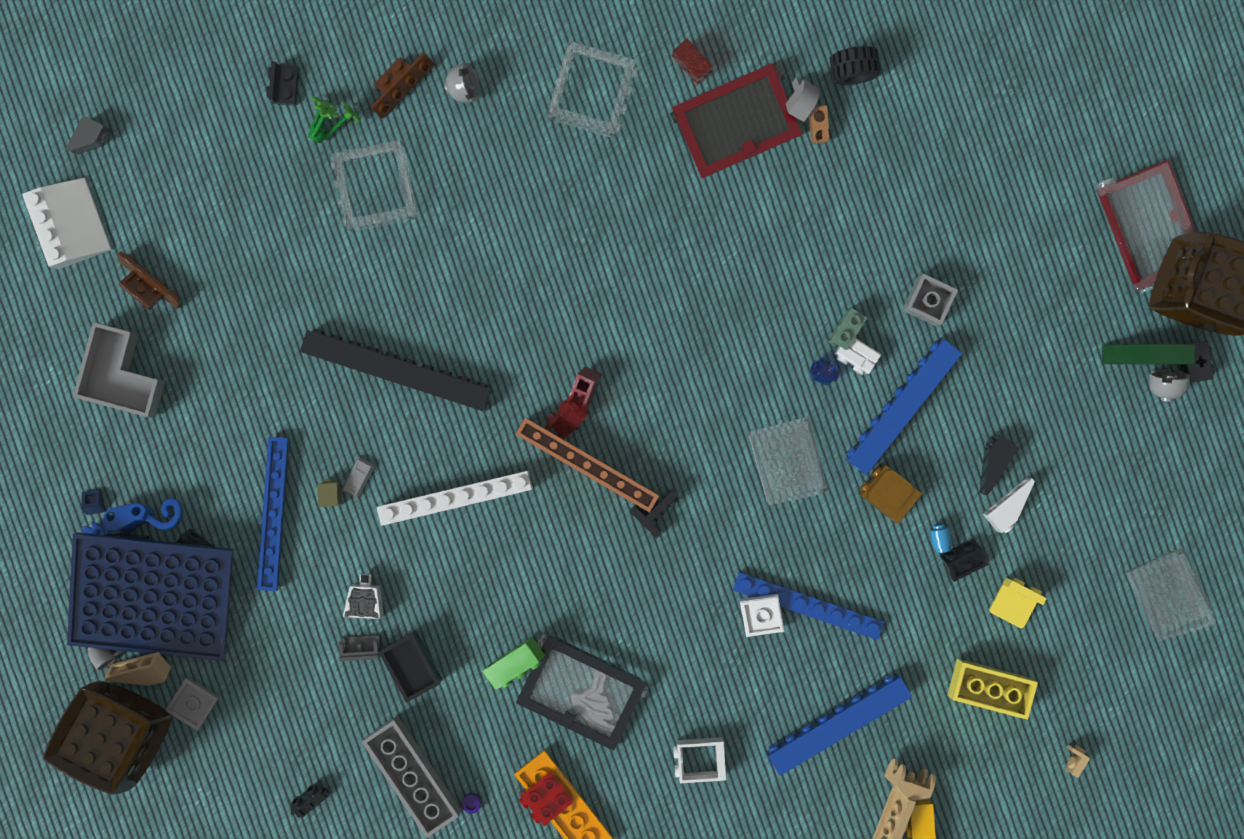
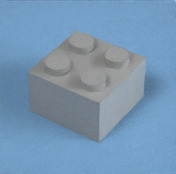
[902,274,958,327]

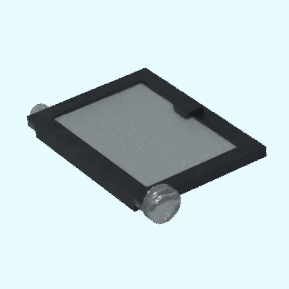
[516,632,649,751]

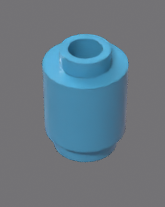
[930,523,953,553]

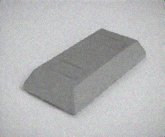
[341,457,376,499]

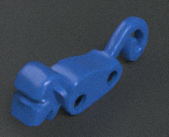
[82,498,184,536]

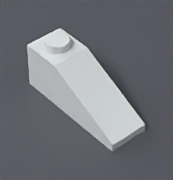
[983,478,1035,533]

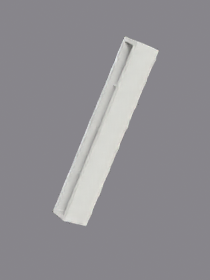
[377,470,533,526]

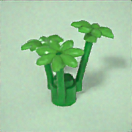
[308,97,361,143]

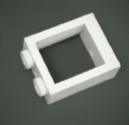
[673,737,726,783]

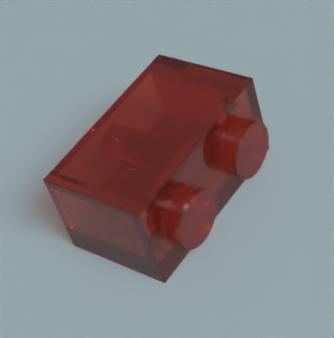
[672,38,713,85]

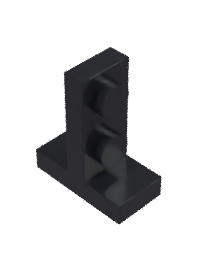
[629,489,678,539]

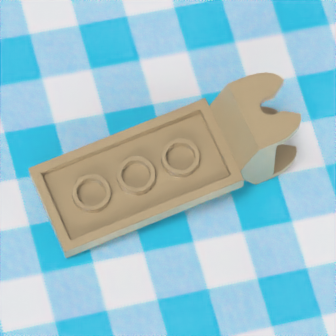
[872,759,936,839]

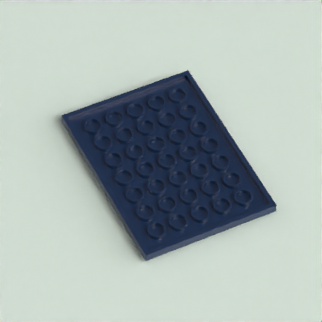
[67,532,234,661]

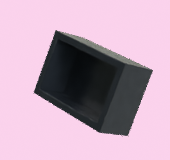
[378,630,443,703]

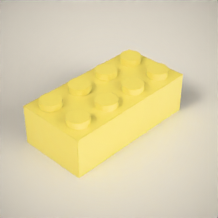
[947,658,1038,720]

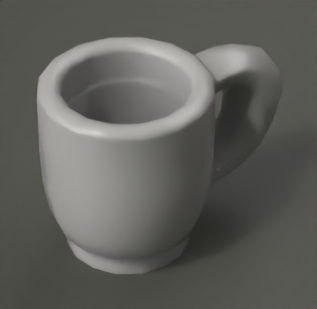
[87,648,122,671]

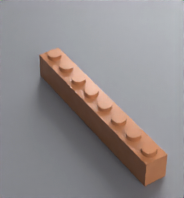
[515,418,659,513]

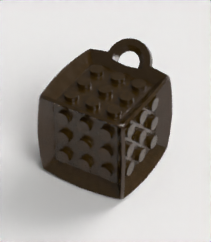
[1149,232,1244,336]
[43,681,173,795]

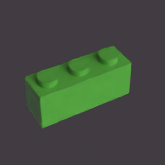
[482,637,545,690]

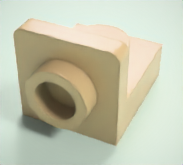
[1066,744,1090,778]

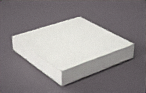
[740,594,784,637]

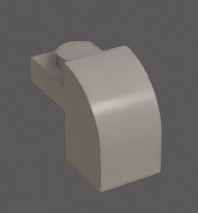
[786,77,820,122]

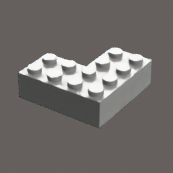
[73,322,166,417]

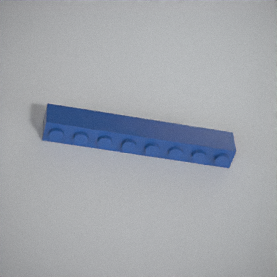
[845,339,962,475]
[766,674,912,776]

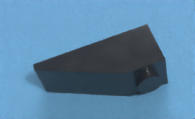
[979,435,1019,496]

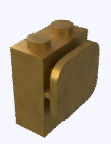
[859,464,922,524]

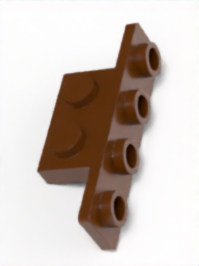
[371,52,435,119]
[118,251,180,310]

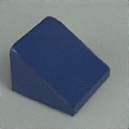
[81,489,105,515]

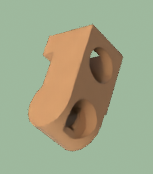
[808,106,829,144]

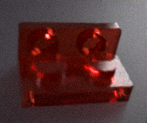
[544,397,590,439]

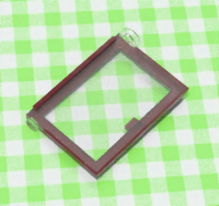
[1095,160,1196,293]

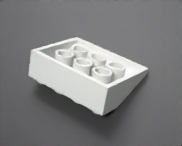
[22,178,112,269]

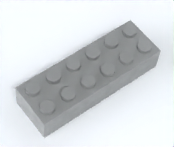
[362,715,461,838]

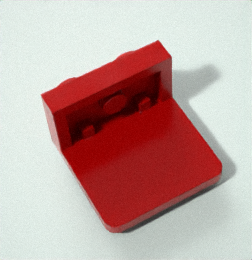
[519,772,573,827]

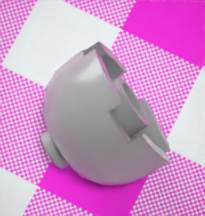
[445,63,480,103]
[1149,369,1190,402]

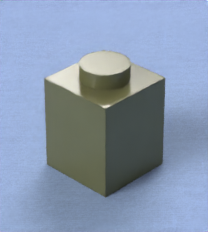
[317,479,342,507]

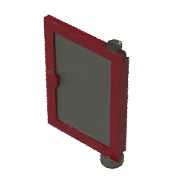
[670,61,802,179]

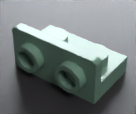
[828,308,867,350]

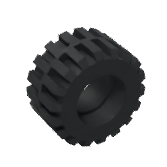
[829,46,881,85]

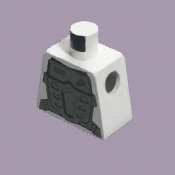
[343,574,383,619]

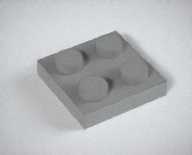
[165,677,220,731]

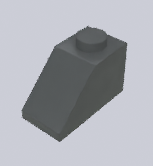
[66,115,111,155]

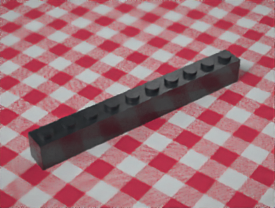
[300,328,492,412]

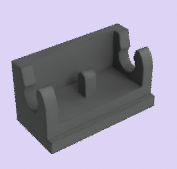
[339,635,381,662]

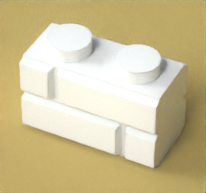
[834,338,881,375]

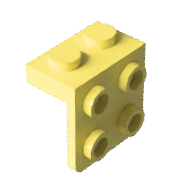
[989,577,1047,628]

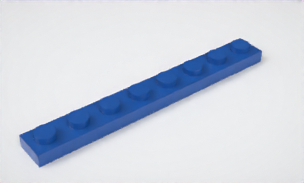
[257,437,289,591]
[733,572,884,640]

